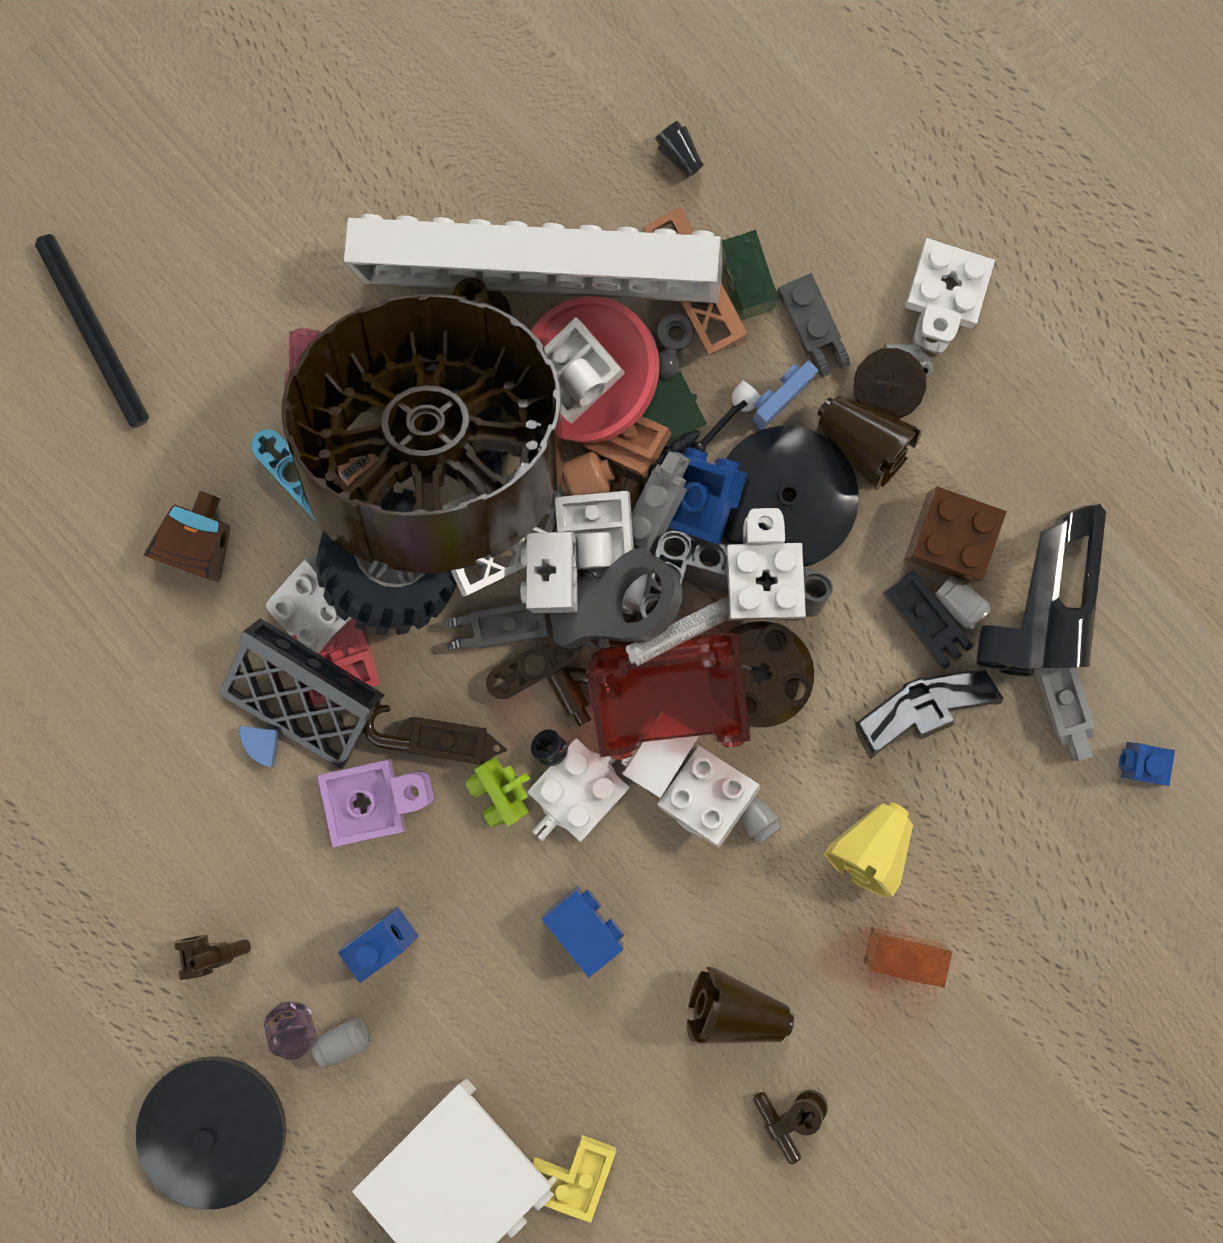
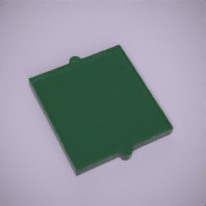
[642,371,707,445]

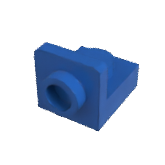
[1119,742,1175,786]

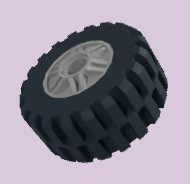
[316,487,457,636]

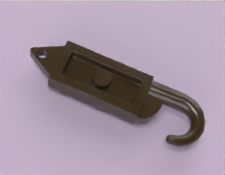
[363,705,507,765]

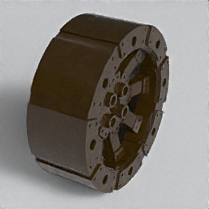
[282,294,563,573]

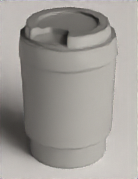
[933,575,991,630]
[311,1017,372,1068]

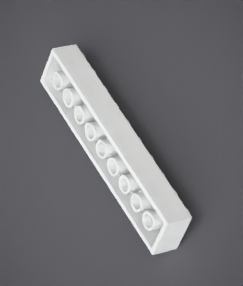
[344,214,723,303]

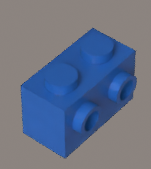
[542,886,625,978]

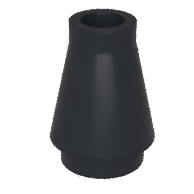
[655,121,704,178]

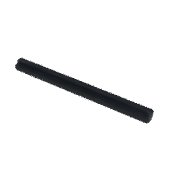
[35,234,149,428]

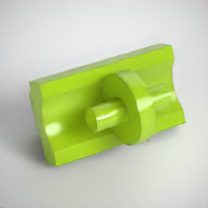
[465,756,531,828]

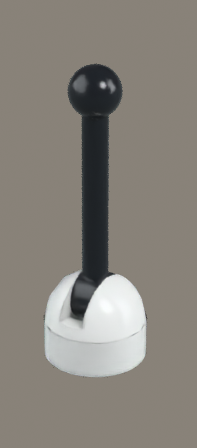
[692,380,762,452]

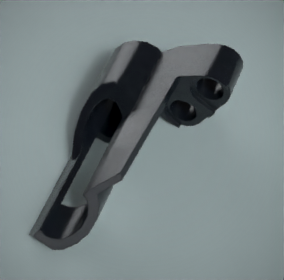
[976,504,1106,676]

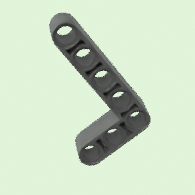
[636,531,833,622]

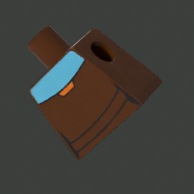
[143,491,230,582]

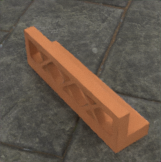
[643,206,749,357]

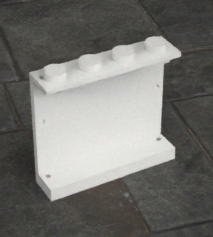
[352,1079,557,1243]

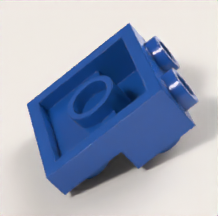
[669,447,747,543]

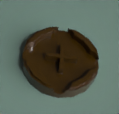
[853,348,927,419]

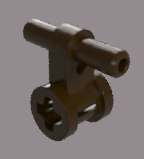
[174,935,251,980]
[753,1090,828,1165]

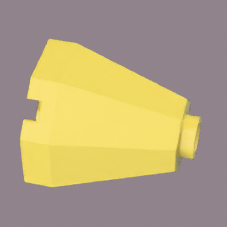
[823,802,913,898]

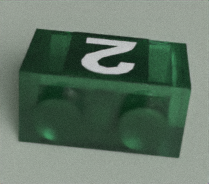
[721,230,779,321]

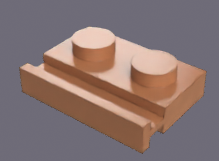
[582,416,672,478]

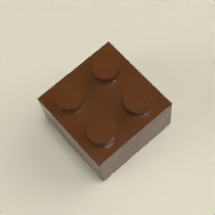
[904,486,1007,584]

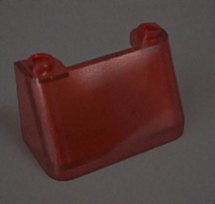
[586,633,751,760]

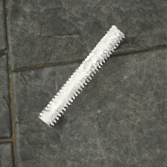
[625,596,729,666]

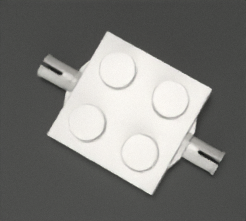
[527,738,631,842]

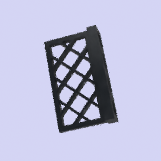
[219,618,385,770]

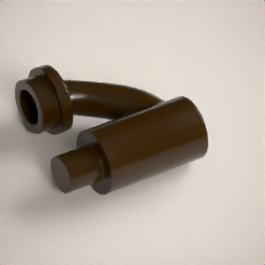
[546,666,623,727]

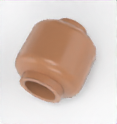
[560,452,615,496]

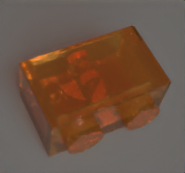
[864,926,953,988]

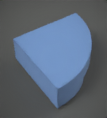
[240,726,279,767]

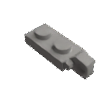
[631,452,691,553]
[1035,667,1095,761]

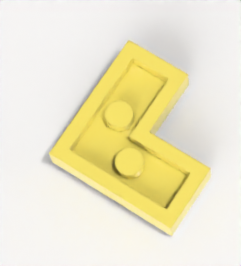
[532,1135,616,1223]

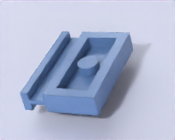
[751,360,819,430]

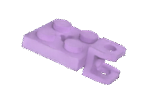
[317,759,435,847]

